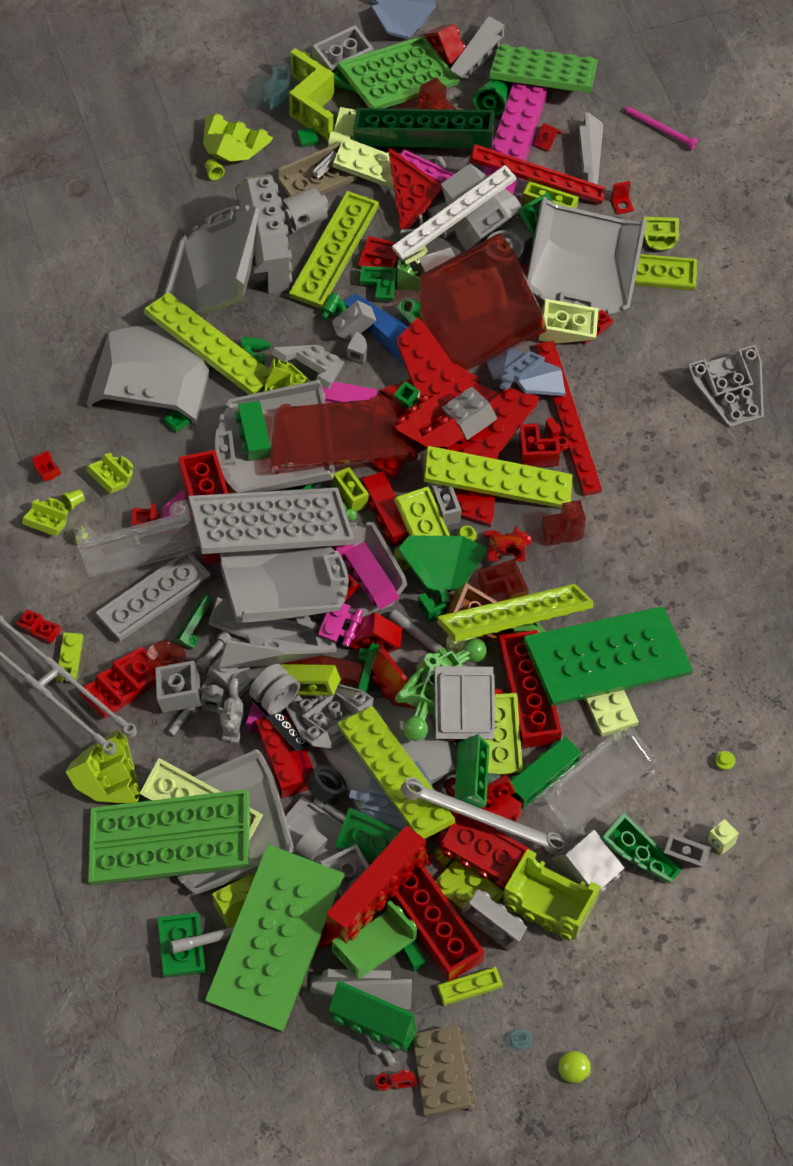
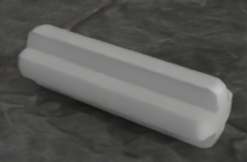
[312,151,337,178]

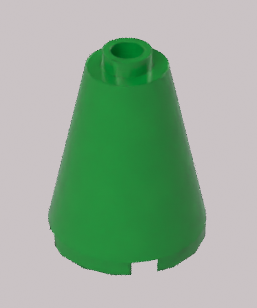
[473,79,509,117]

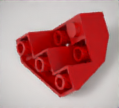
[391,394,464,447]

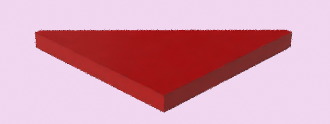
[388,148,443,230]

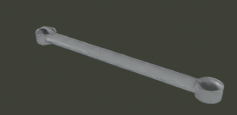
[401,777,565,855]

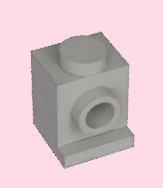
[201,685,226,713]

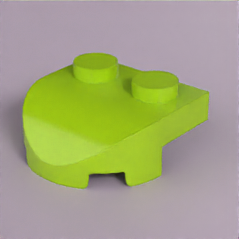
[643,217,679,251]
[86,453,133,494]
[22,498,68,536]

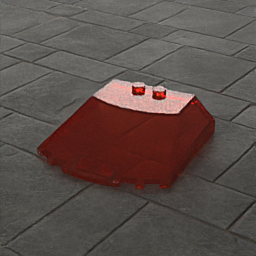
[419,233,547,371]

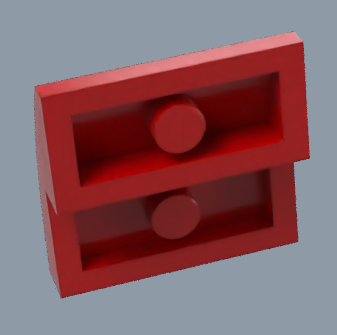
[358,236,399,268]

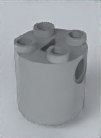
[280,187,329,234]

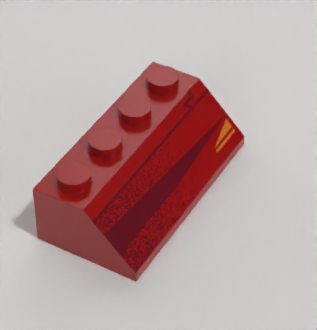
[256,716,314,798]

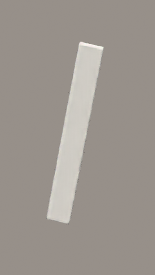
[392,165,516,261]

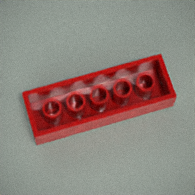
[178,450,229,565]
[498,630,562,749]
[326,826,426,944]
[390,864,485,982]

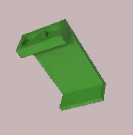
[332,901,417,980]

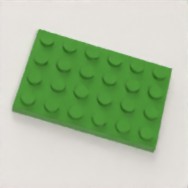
[337,36,459,109]
[490,44,598,93]

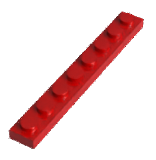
[470,144,605,205]

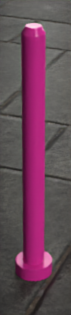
[624,107,698,150]

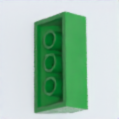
[329,980,417,1053]

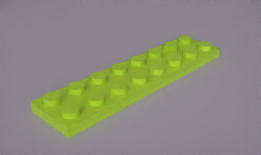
[289,191,379,309]
[144,292,269,395]
[423,446,572,510]
[437,584,593,642]
[338,706,455,839]

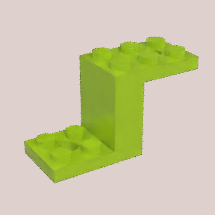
[289,48,334,141]

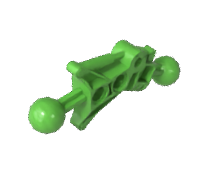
[395,638,487,742]

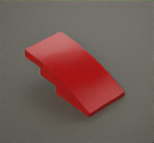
[79,647,162,719]

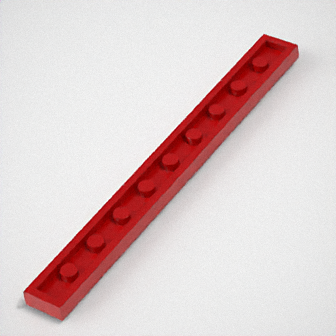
[536,341,602,496]

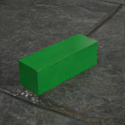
[402,941,426,972]

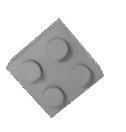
[442,387,497,440]
[156,661,201,713]

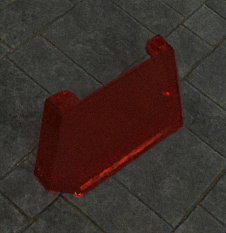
[268,396,419,475]

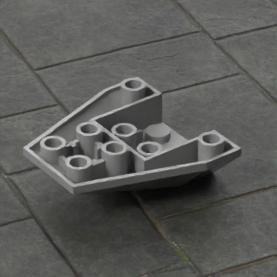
[441,164,522,252]
[688,345,764,428]
[286,684,374,749]

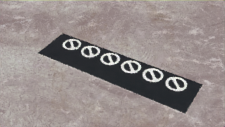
[250,698,310,751]

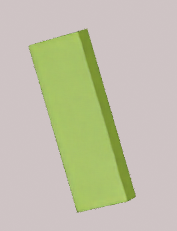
[437,967,503,1006]

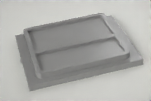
[434,666,495,740]
[285,796,343,864]

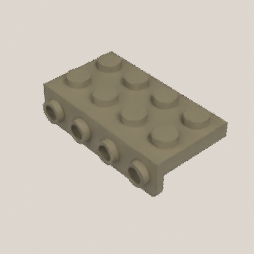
[277,144,357,197]
[413,1024,477,1117]

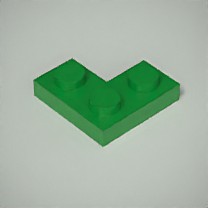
[360,266,397,302]

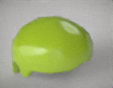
[558,1051,591,1083]

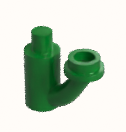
[321,293,347,321]
[241,337,271,365]

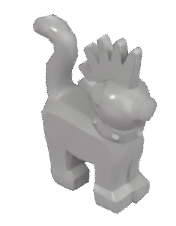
[218,678,245,744]

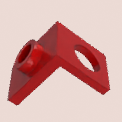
[534,123,563,151]
[611,181,634,215]

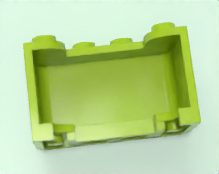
[503,849,601,941]

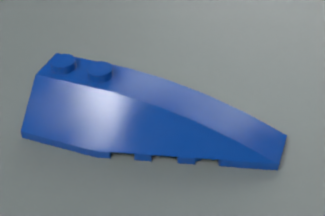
[343,293,409,368]

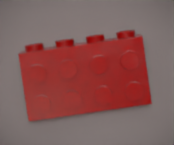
[438,813,530,889]

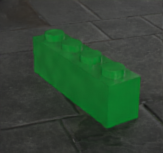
[454,734,490,808]
[510,737,582,809]

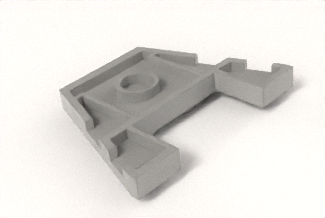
[271,345,345,389]

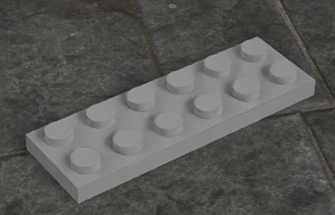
[96,549,211,642]

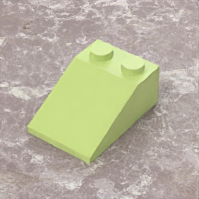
[539,299,598,343]

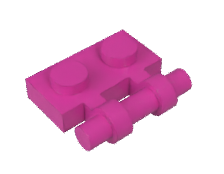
[318,603,363,647]

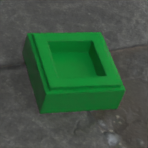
[297,127,318,147]
[164,410,190,433]

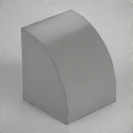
[347,332,367,365]
[293,827,328,861]

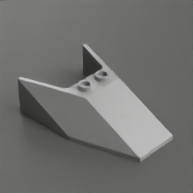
[208,598,337,668]

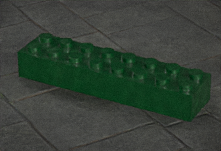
[353,108,495,149]

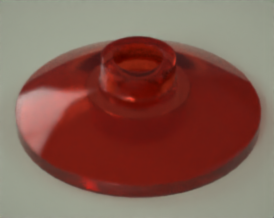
[147,640,186,671]

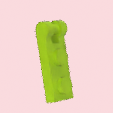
[56,633,84,682]

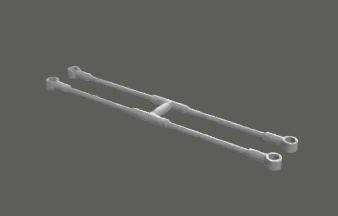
[0,615,137,755]

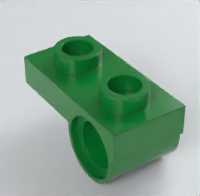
[396,298,431,330]

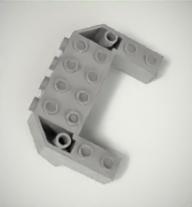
[235,174,292,293]

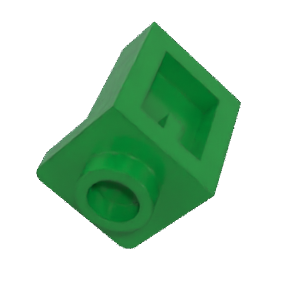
[418,593,447,623]

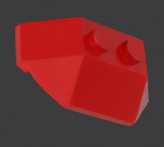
[371,644,417,709]

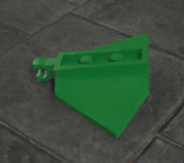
[398,535,488,605]

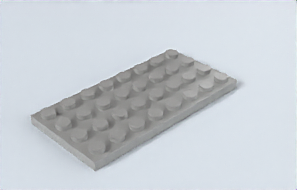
[188,488,354,554]

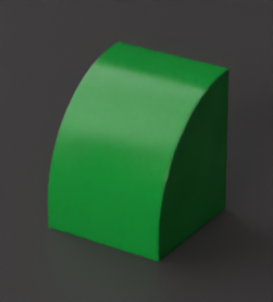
[394,381,420,411]

